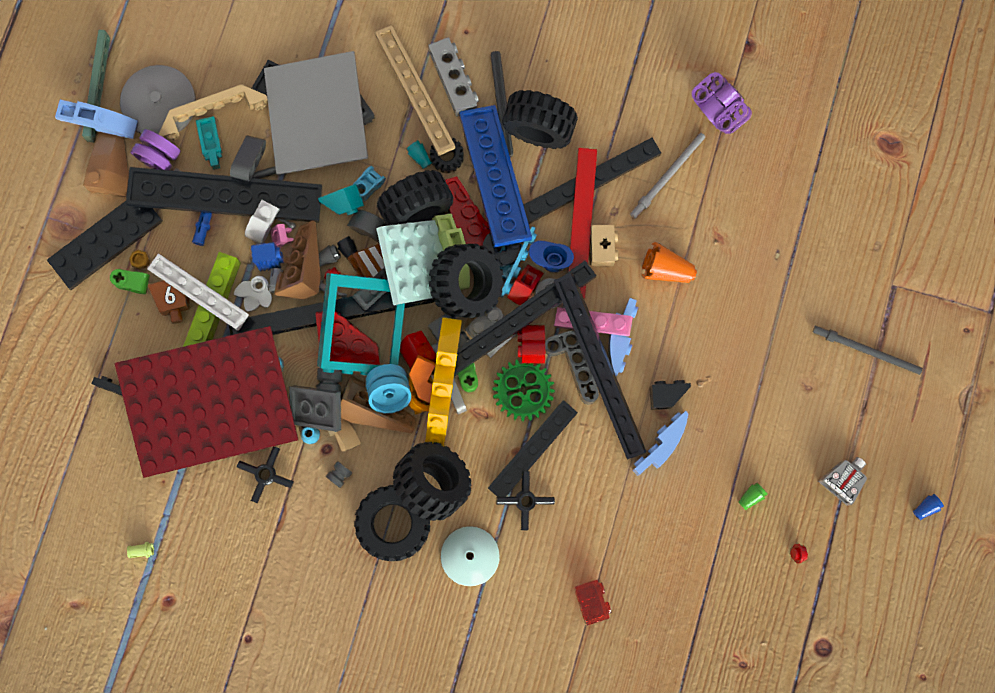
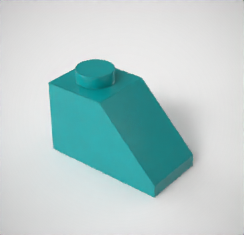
[318,184,364,215]

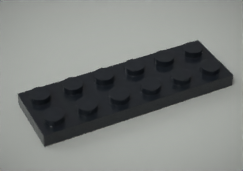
[47,201,163,290]

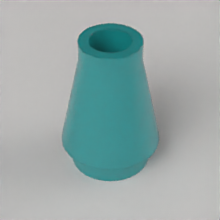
[406,140,432,169]

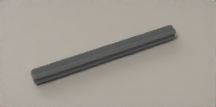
[491,51,513,157]

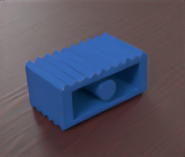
[251,242,284,272]

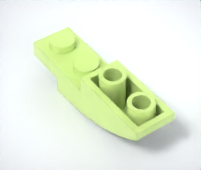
[432,214,470,290]

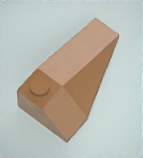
[83,132,129,197]
[274,221,321,299]
[341,375,417,434]

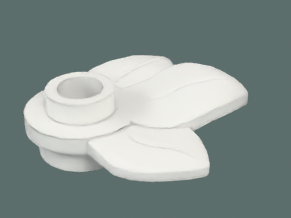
[234,276,272,312]

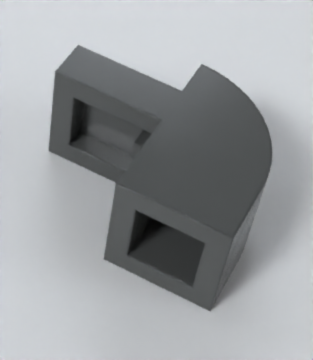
[347,209,386,244]

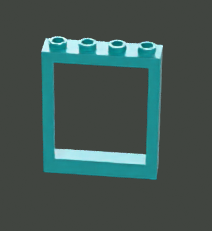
[317,273,405,376]

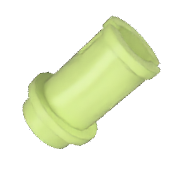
[127,542,154,559]

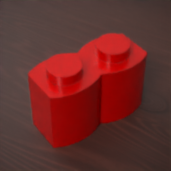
[517,325,546,363]

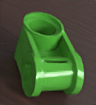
[110,269,150,294]
[457,363,478,393]

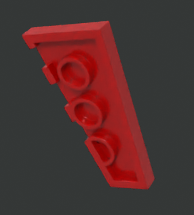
[445,176,490,246]

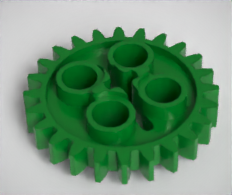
[492,360,555,422]

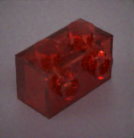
[574,579,612,626]

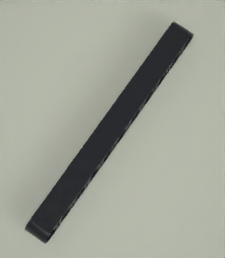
[228,292,436,336]

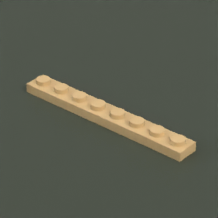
[375,25,455,156]

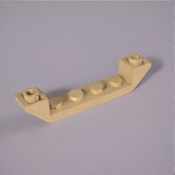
[159,84,268,142]

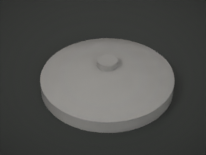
[120,65,196,135]

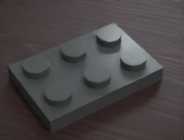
[289,385,341,432]

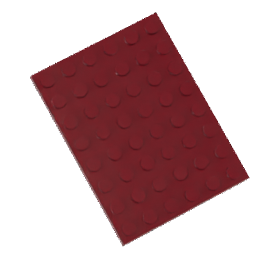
[114,326,299,478]

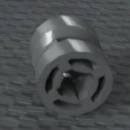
[325,461,352,488]

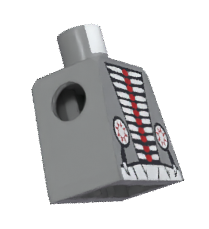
[818,457,867,506]

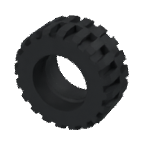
[502,90,578,149]
[377,170,454,226]
[429,244,504,318]
[393,442,472,521]
[354,485,431,561]

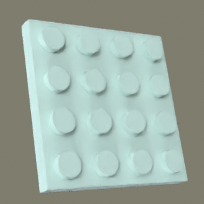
[376,220,443,305]

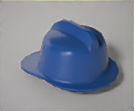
[529,241,574,273]

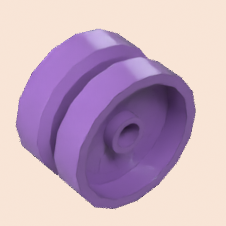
[130,129,181,170]

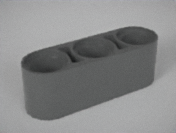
[230,135,266,181]

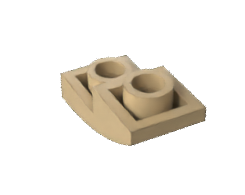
[328,419,361,452]

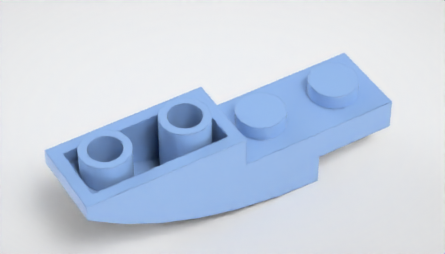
[55,100,138,139]
[608,298,638,376]
[632,411,688,476]

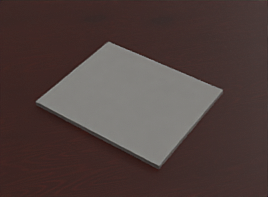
[264,51,368,175]

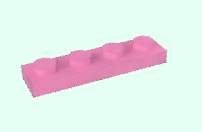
[554,307,633,336]

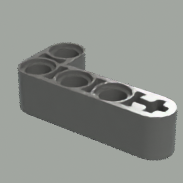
[545,331,599,405]

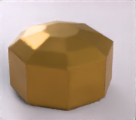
[129,250,150,270]

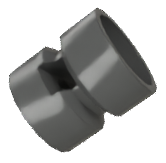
[316,368,343,397]

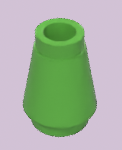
[738,483,767,510]

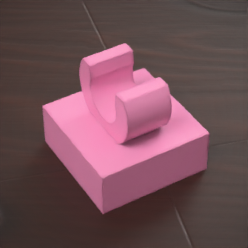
[270,224,294,248]

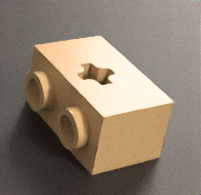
[590,225,618,266]

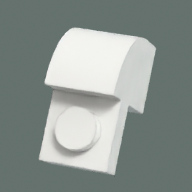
[245,200,279,244]

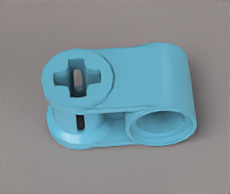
[353,166,386,202]

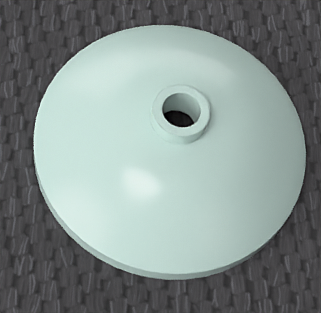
[441,527,499,586]

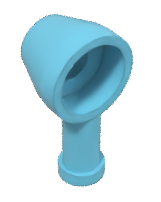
[300,427,320,444]

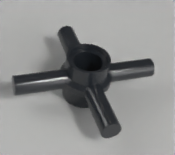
[237,446,294,504]
[496,471,555,531]

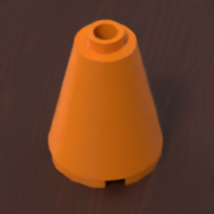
[642,242,697,283]

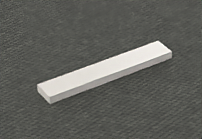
[147,253,249,330]

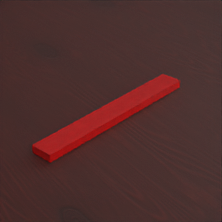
[568,148,597,299]

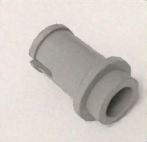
[267,268,283,293]

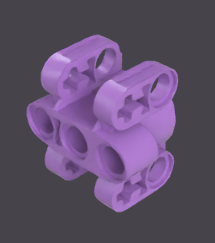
[692,72,752,134]

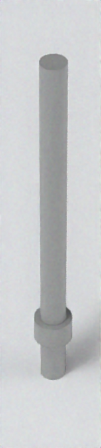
[630,133,705,219]

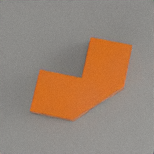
[409,355,436,403]

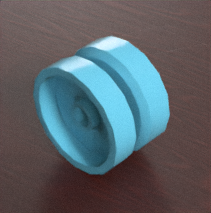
[365,364,411,414]

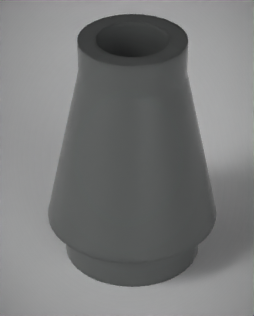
[319,245,341,266]

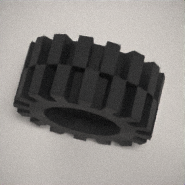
[430,138,464,173]

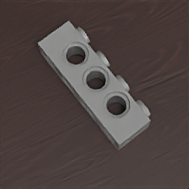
[428,37,479,117]

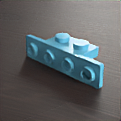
[500,226,537,298]

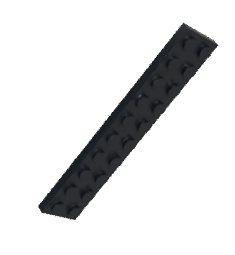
[126,167,322,223]

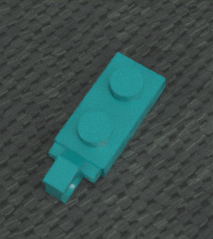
[196,116,222,170]

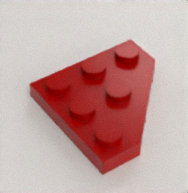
[315,310,380,365]

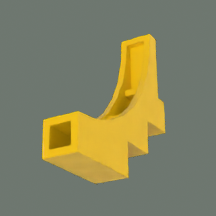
[425,317,462,447]

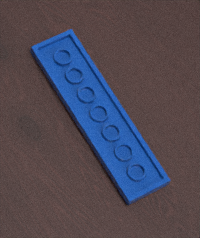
[459,105,532,247]

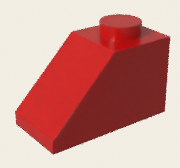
[507,264,544,305]

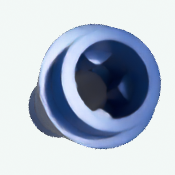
[913,494,944,520]

